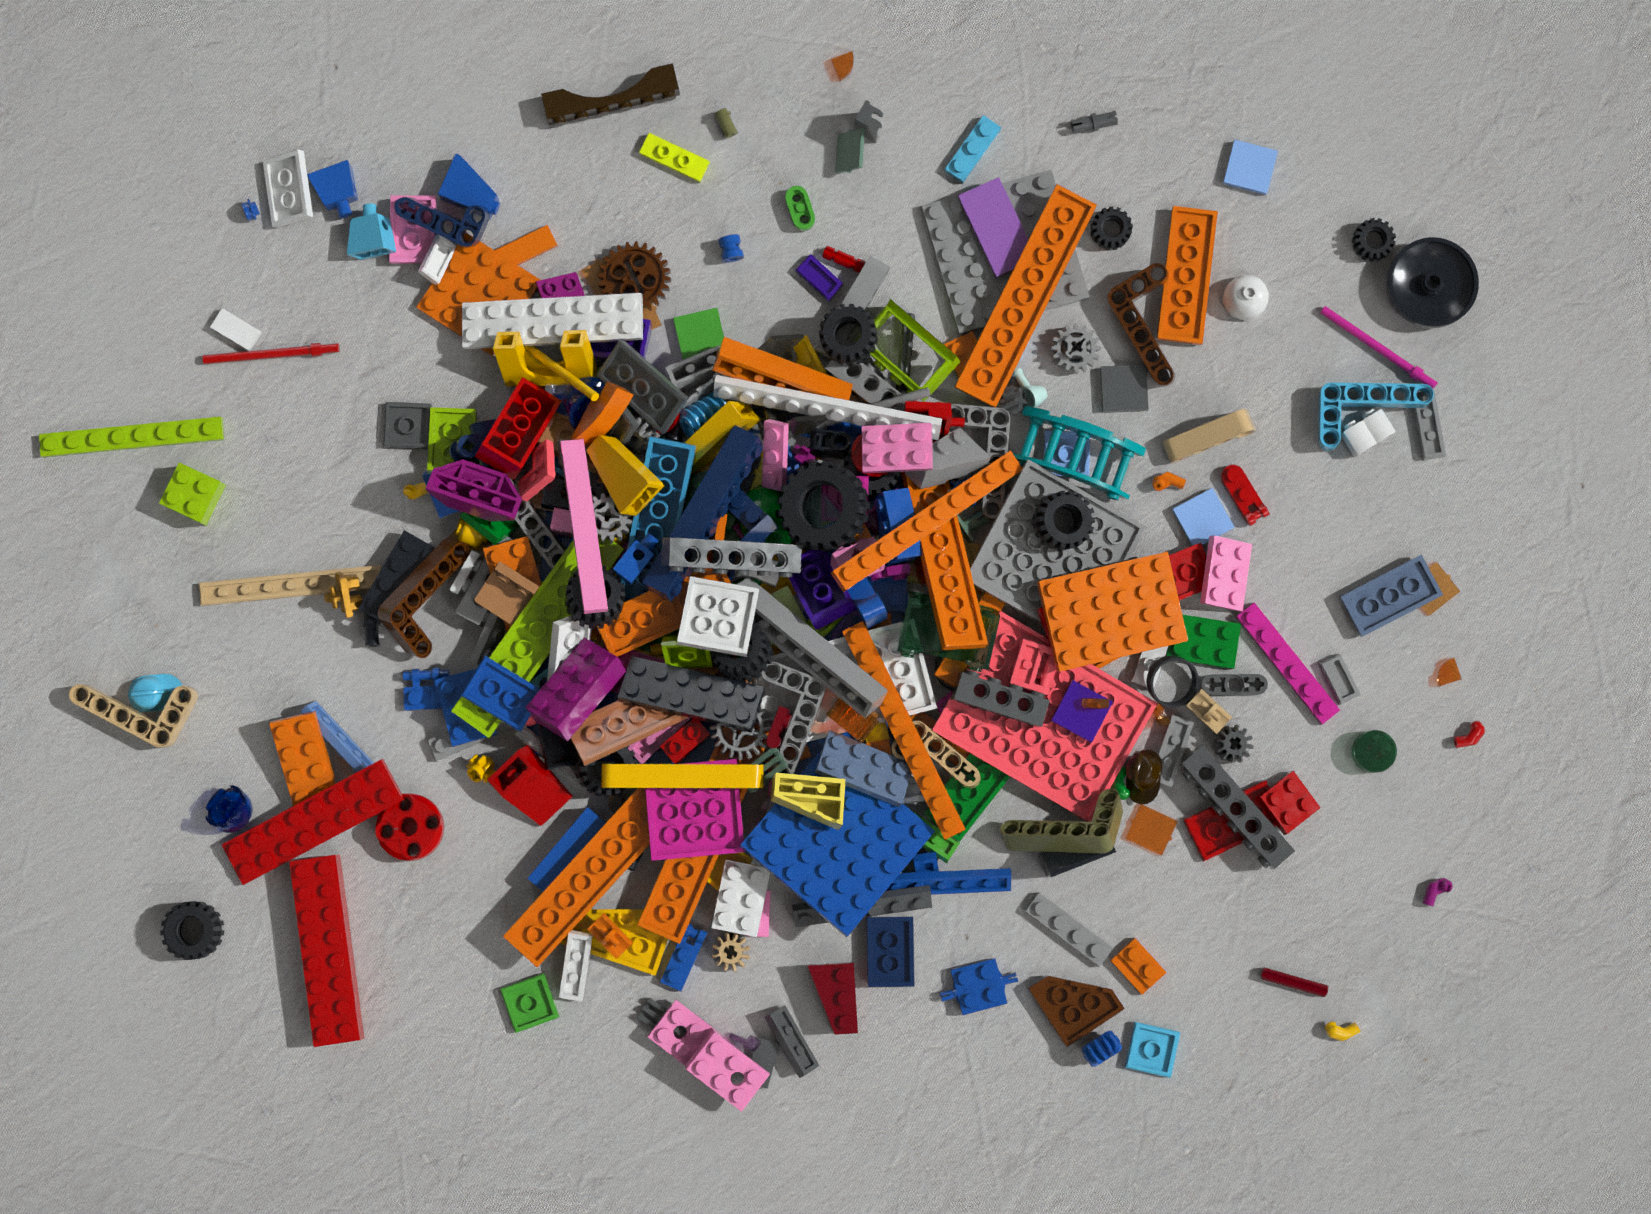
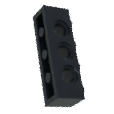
[541,475,633,521]

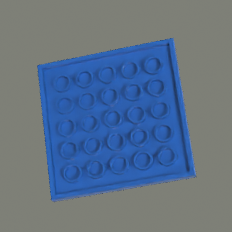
[740,751,935,938]

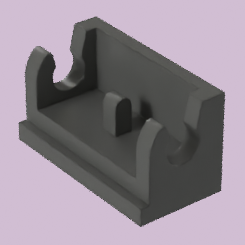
[854,100,883,143]

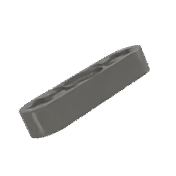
[1200,674,1268,696]

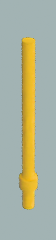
[524,346,599,401]

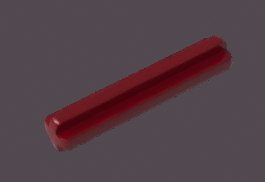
[1260,967,1328,997]

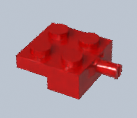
[904,401,965,444]

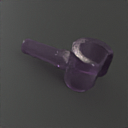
[729,1033,761,1051]

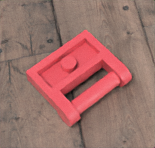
[1009,639,1055,696]

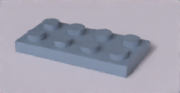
[1339,555,1443,637]
[814,730,912,807]

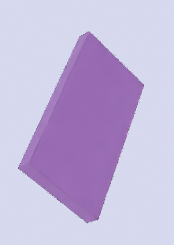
[958,177,1028,278]

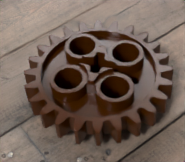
[597,241,671,311]

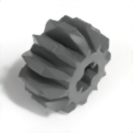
[1214,725,1254,764]

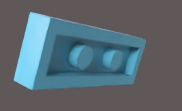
[945,115,1002,184]

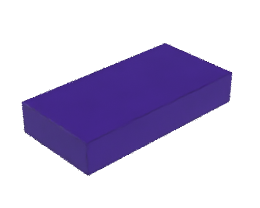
[795,254,844,302]

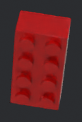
[474,377,562,480]

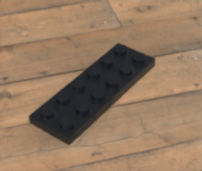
[618,656,765,732]

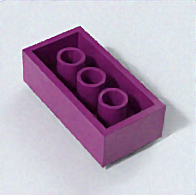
[525,637,626,741]

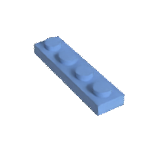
[300,701,374,773]

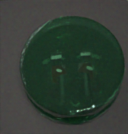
[1351,730,1397,773]

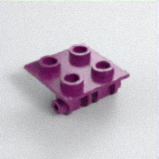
[535,272,585,298]

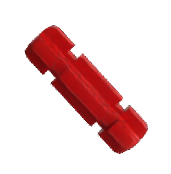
[822,246,866,273]

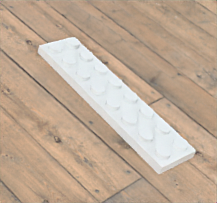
[462,293,643,349]

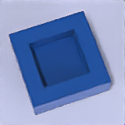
[913,852,939,872]

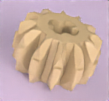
[711,932,750,972]

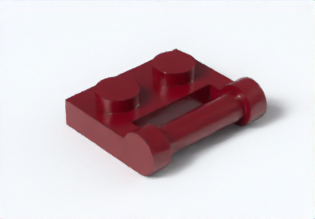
[766,706,793,748]

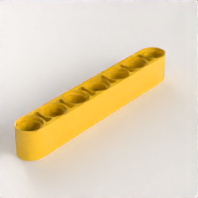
[602,764,764,788]

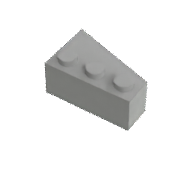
[665,345,732,409]
[905,427,991,489]

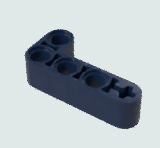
[395,197,490,247]

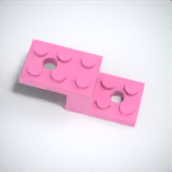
[647,999,770,1112]

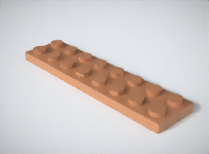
[570,654,752,766]

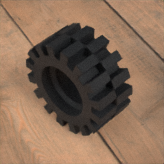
[1090,206,1133,250]
[1352,218,1396,262]

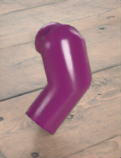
[1422,878,1453,907]

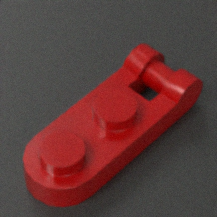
[1221,464,1270,526]

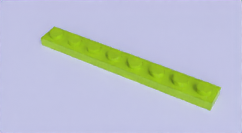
[39,416,224,458]

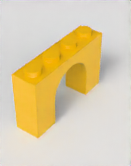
[493,330,597,387]

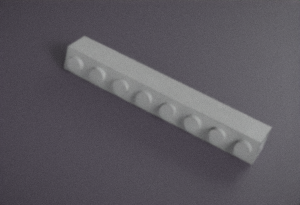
[737,577,888,718]

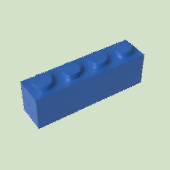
[527,807,607,892]

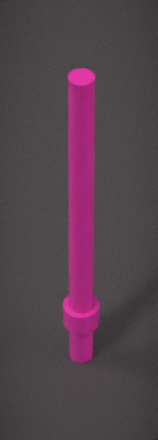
[1320,306,1438,389]

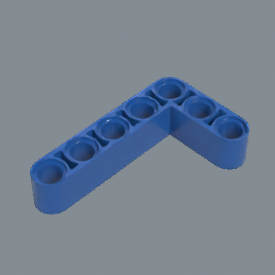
[822,522,888,629]

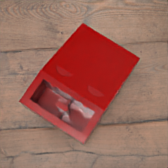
[487,745,573,826]

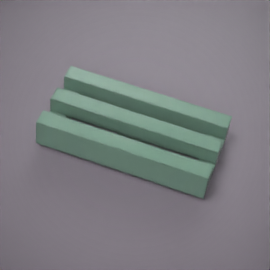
[748,748,788,793]

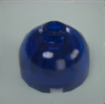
[205,785,253,833]

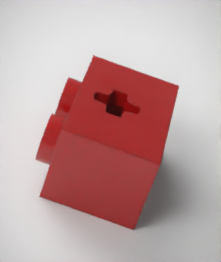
[660,718,711,764]

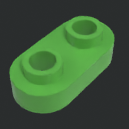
[785,186,815,231]

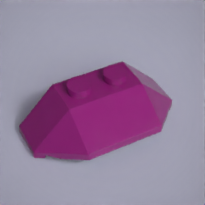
[426,460,522,522]

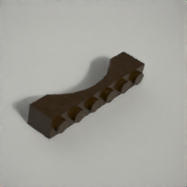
[541,63,680,127]

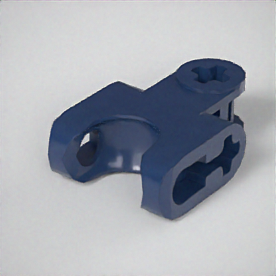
[449,419,497,469]

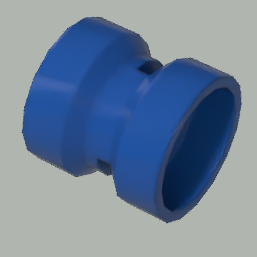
[718,234,744,263]

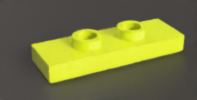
[639,133,710,183]

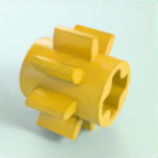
[466,754,495,783]

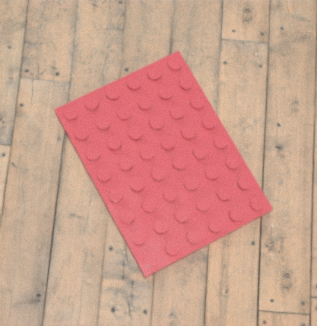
[931,611,1158,822]

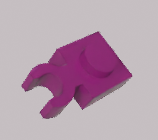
[871,563,911,581]

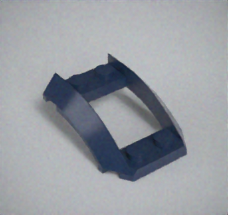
[727,489,779,583]

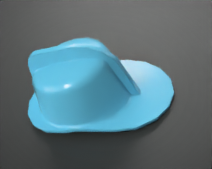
[128,674,184,712]

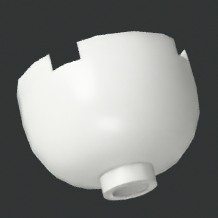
[1223,275,1269,321]

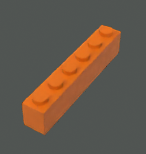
[712,337,853,401]

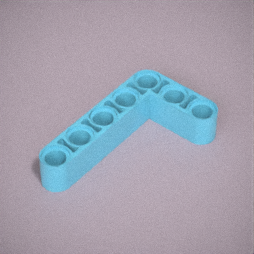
[1318,382,1434,451]

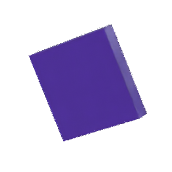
[1050,680,1113,743]

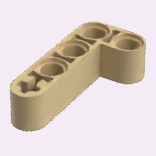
[1162,409,1256,464]
[891,721,981,789]

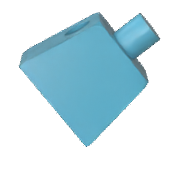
[347,203,396,260]

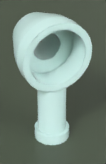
[1012,368,1047,408]

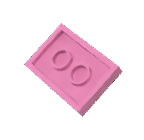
[389,195,437,264]
[862,423,933,473]
[1200,536,1252,611]

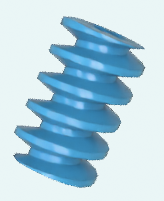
[679,392,726,437]

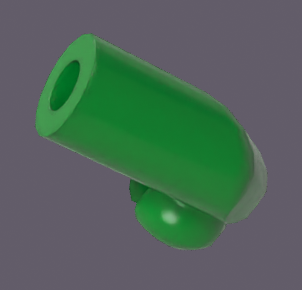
[1111,766,1130,800]

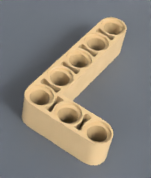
[69,684,198,748]

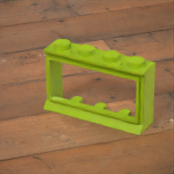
[855,299,960,402]

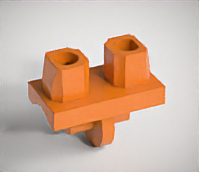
[587,913,633,959]

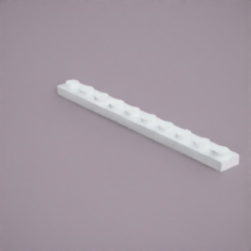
[713,375,942,440]

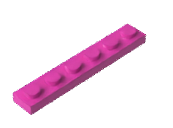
[1236,602,1340,725]

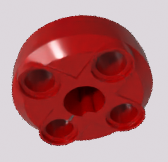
[375,794,444,861]

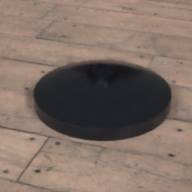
[1386,237,1479,328]

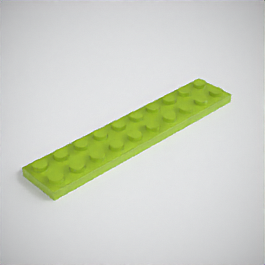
[451,537,624,738]

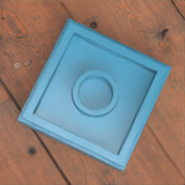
[1125,1021,1180,1078]

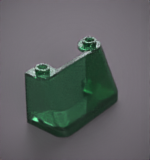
[897,591,1000,672]

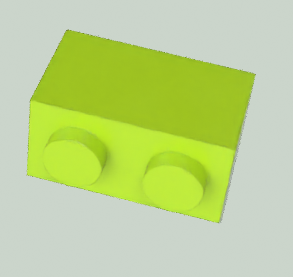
[661,632,713,669]

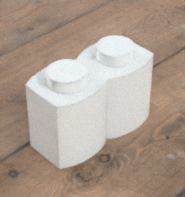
[1341,408,1396,457]

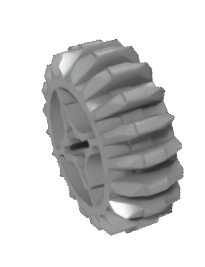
[710,704,772,760]

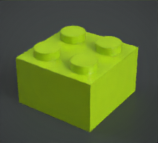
[159,462,226,526]

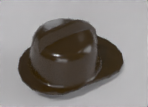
[1126,750,1163,805]

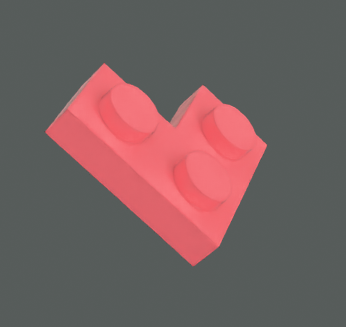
[519,439,556,502]

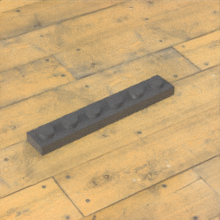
[792,885,932,927]

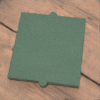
[836,128,865,174]

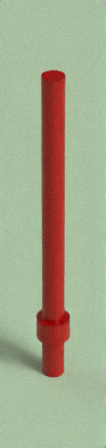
[203,343,340,364]

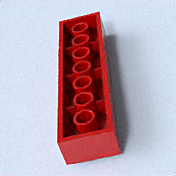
[289,855,365,1047]

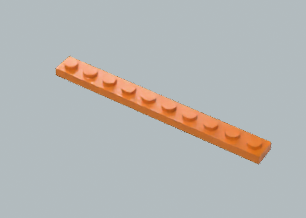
[831,450,1022,592]
[842,621,966,840]

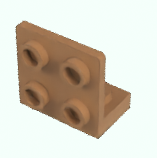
[474,561,539,625]

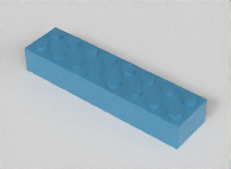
[621,436,697,602]

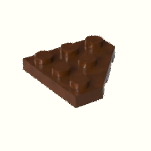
[1028,975,1125,1047]

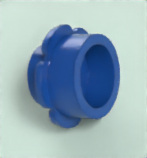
[242,199,260,221]

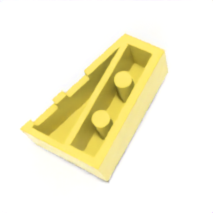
[771,773,846,830]

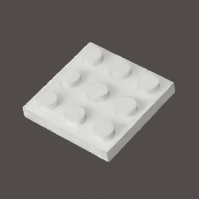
[677,576,759,657]

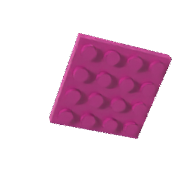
[645,759,745,861]

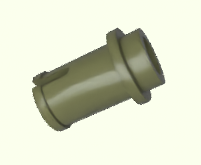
[714,108,738,139]

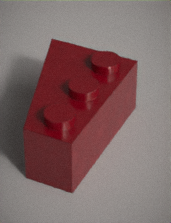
[807,962,858,1035]

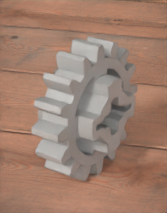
[1051,323,1101,374]
[592,493,632,544]

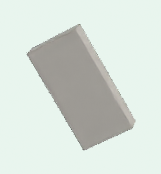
[1319,654,1361,705]

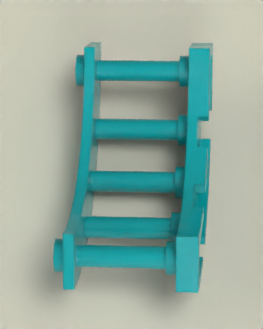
[1013,406,1146,501]

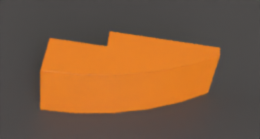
[571,381,633,447]

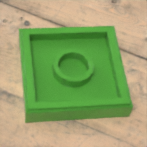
[673,308,724,360]
[500,973,560,1033]

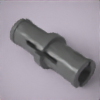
[1071,111,1118,134]

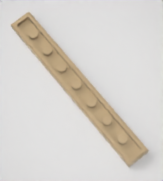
[199,565,383,606]

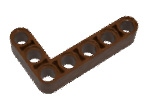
[1107,263,1175,386]
[378,538,469,658]

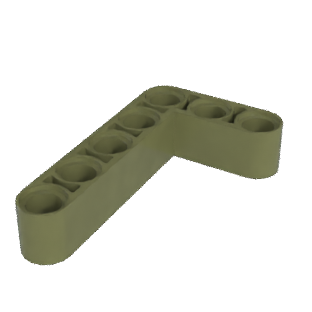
[1000,789,1123,854]

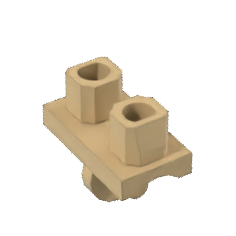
[1186,689,1232,734]

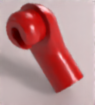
[1454,721,1485,748]

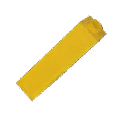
[685,401,761,473]
[586,435,664,516]

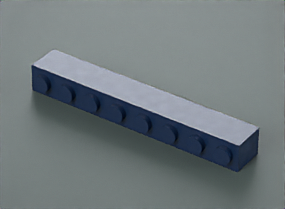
[642,425,763,602]

